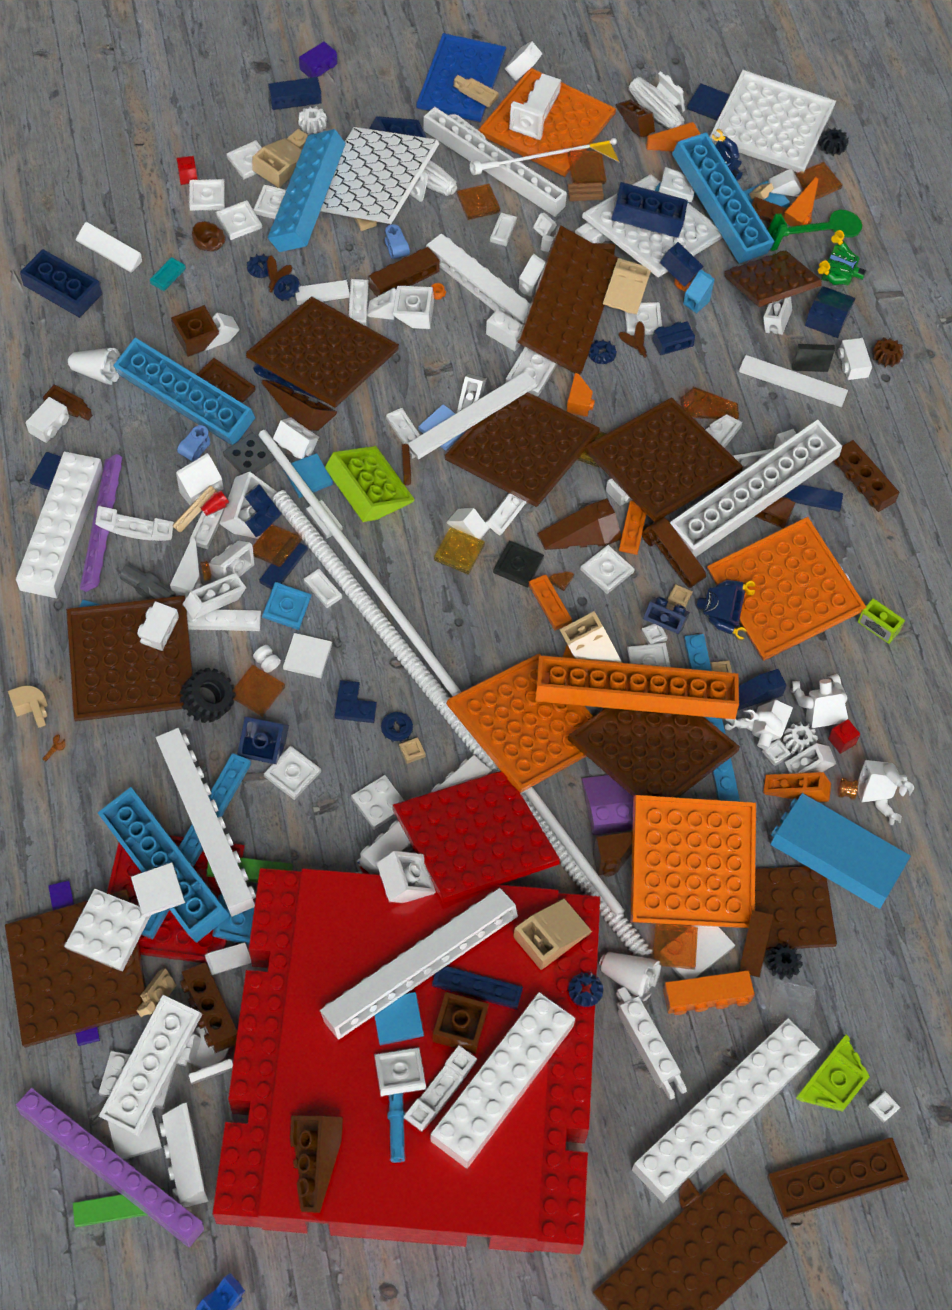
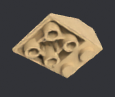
[252,138,302,188]
[603,258,651,315]
[560,611,622,663]
[514,899,592,970]

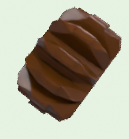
[872,337,904,367]

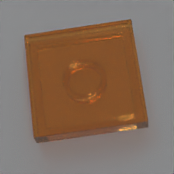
[568,150,607,184]
[796,162,843,200]
[457,183,500,220]
[252,524,302,567]
[232,665,285,717]
[653,924,698,970]

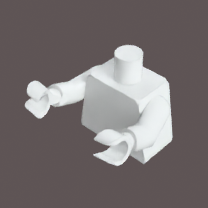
[790,674,848,728]
[725,700,793,749]
[855,760,914,825]

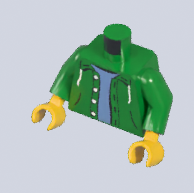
[818,230,866,285]

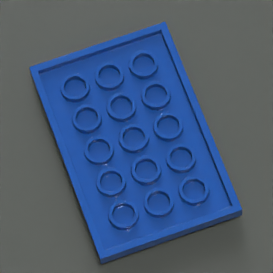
[417,33,506,122]

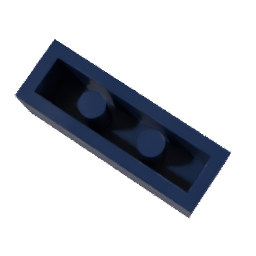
[268,77,322,110]

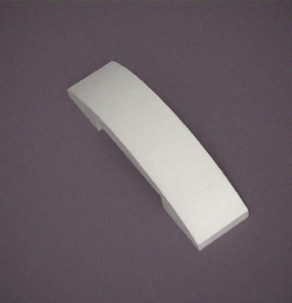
[95,506,174,541]
[404,1046,477,1131]

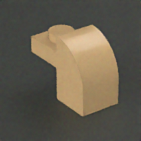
[8,686,48,728]

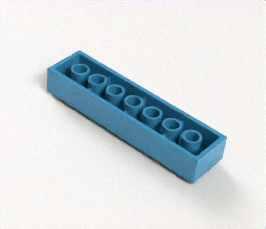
[268,129,346,252]
[672,132,774,264]
[113,338,255,445]
[98,787,230,943]

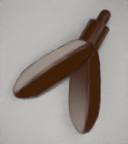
[267,255,292,293]
[619,321,647,358]

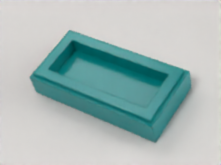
[149,257,186,291]

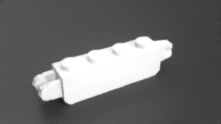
[616,987,687,1100]

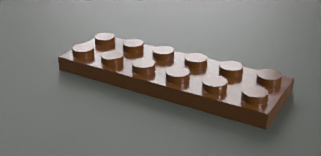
[767,1137,909,1220]

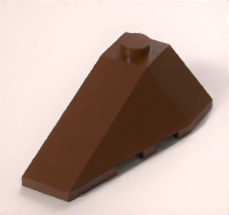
[262,380,337,431]
[537,498,622,550]
[290,1116,343,1213]

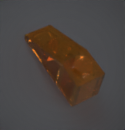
[681,387,739,420]

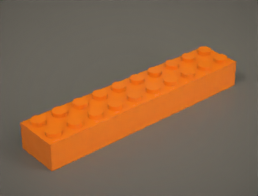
[535,655,739,719]

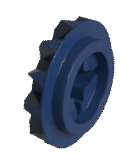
[247,254,269,278]
[274,275,301,301]
[588,339,617,364]
[381,712,413,742]
[568,972,603,1007]

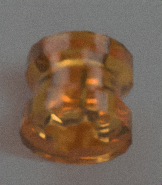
[838,777,859,800]

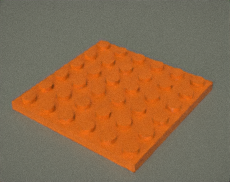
[478,68,616,177]
[707,517,866,661]
[446,653,593,793]
[630,795,756,928]

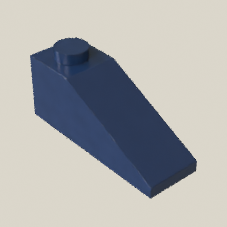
[737,669,787,711]

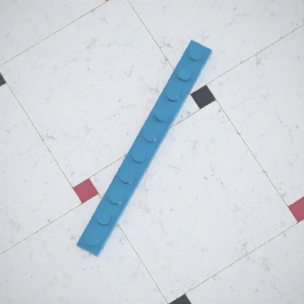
[684,634,740,802]
[141,753,251,939]

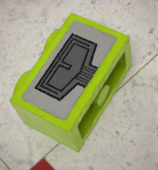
[858,598,905,644]

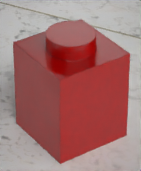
[177,156,197,185]
[828,719,861,754]

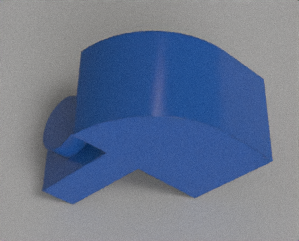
[195,1273,245,1310]

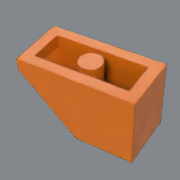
[567,373,595,417]

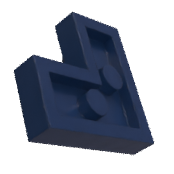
[244,484,282,537]
[334,680,377,723]

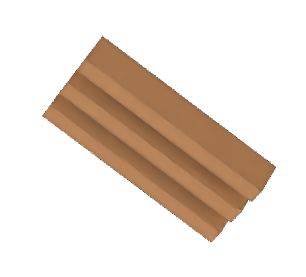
[567,183,604,201]

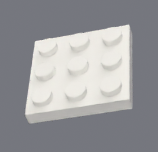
[65,889,151,972]

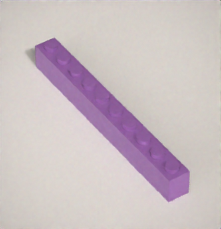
[16,1088,204,1248]

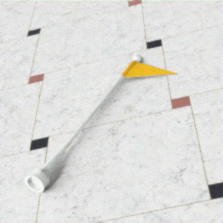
[470,138,620,175]

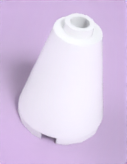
[68,348,121,385]
[599,952,661,1001]

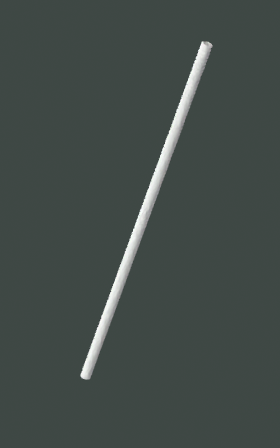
[272,490,653,958]

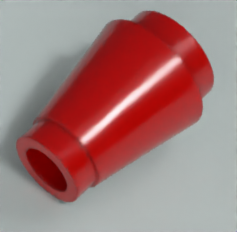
[200,490,229,516]

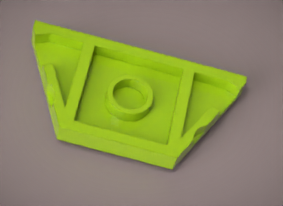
[796,1035,870,1112]

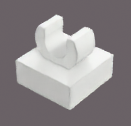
[533,213,557,236]

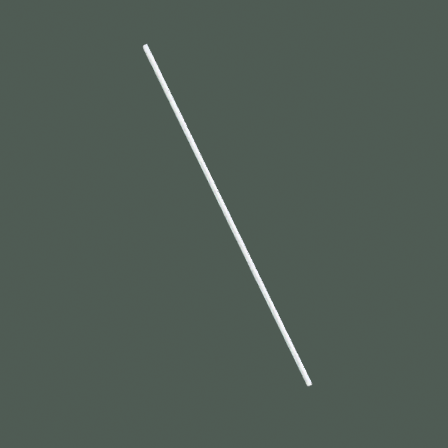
[258,430,625,917]

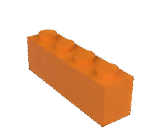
[663,971,754,1015]

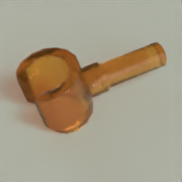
[42,735,65,762]

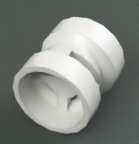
[253,645,281,673]

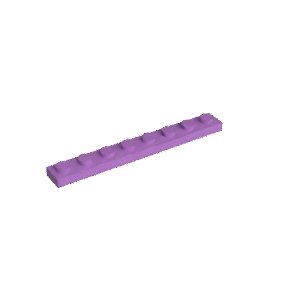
[80,454,122,592]

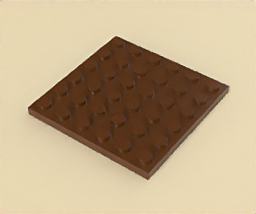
[246,296,399,408]
[445,392,600,507]
[585,397,743,522]
[66,596,193,722]
[568,708,740,798]
[5,889,146,1048]

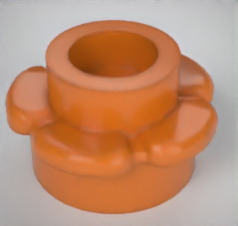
[431,283,446,300]

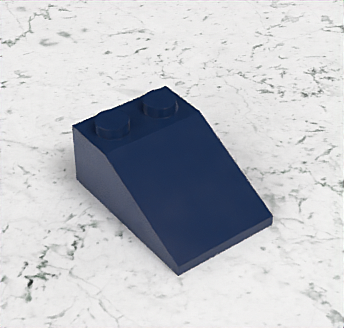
[369,116,427,138]
[805,286,856,338]

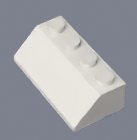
[160,1103,208,1208]

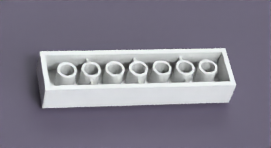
[16,452,103,598]
[430,992,575,1168]

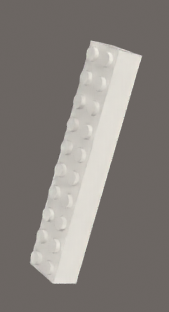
[670,420,842,557]
[632,1018,820,1203]

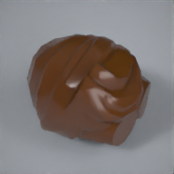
[192,221,226,251]

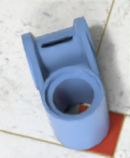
[385,224,410,259]
[177,425,210,462]

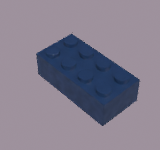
[611,182,688,238]
[20,249,102,318]

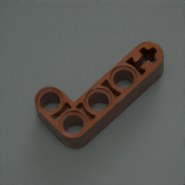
[642,517,706,588]

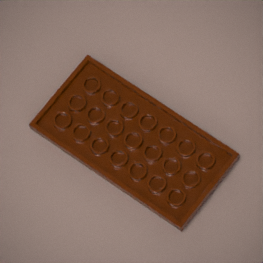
[517,225,618,375]
[593,1173,788,1310]

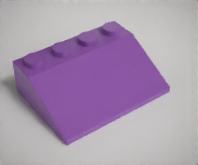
[582,775,633,835]

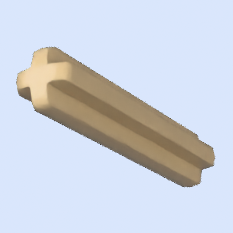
[173,486,217,532]

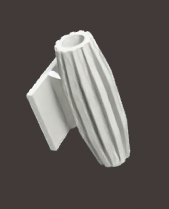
[629,71,685,129]
[409,160,457,202]

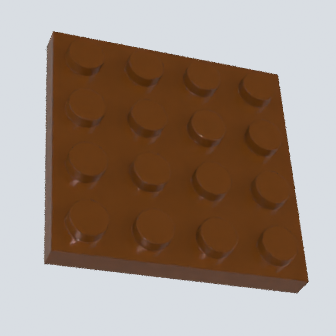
[724,251,822,307]
[755,866,837,950]

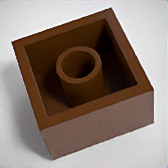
[433,992,489,1054]

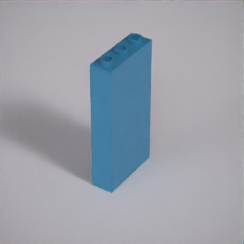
[770,793,911,909]

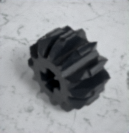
[819,127,849,156]
[766,943,803,980]

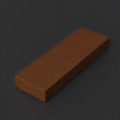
[739,910,774,978]

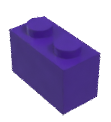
[299,41,337,78]

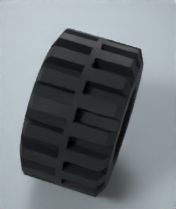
[180,668,236,723]

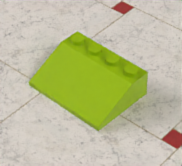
[325,446,415,522]

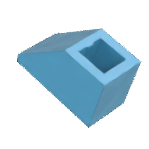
[683,270,715,314]

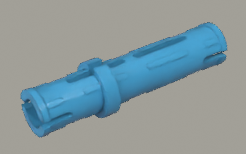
[387,1093,405,1163]

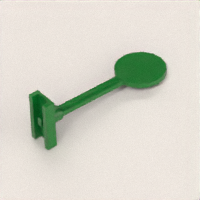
[768,210,863,251]

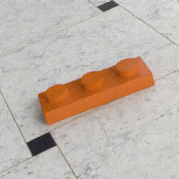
[619,500,646,555]
[529,574,572,631]

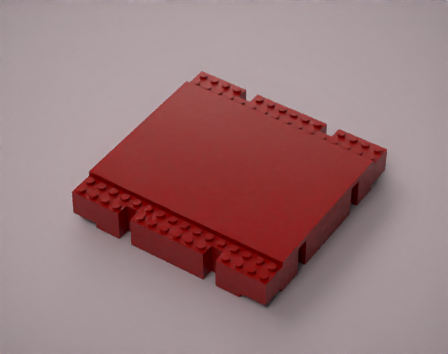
[212,868,601,1255]

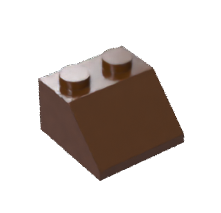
[171,305,219,357]
[593,831,633,877]

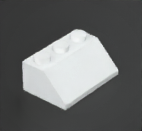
[219,472,277,539]

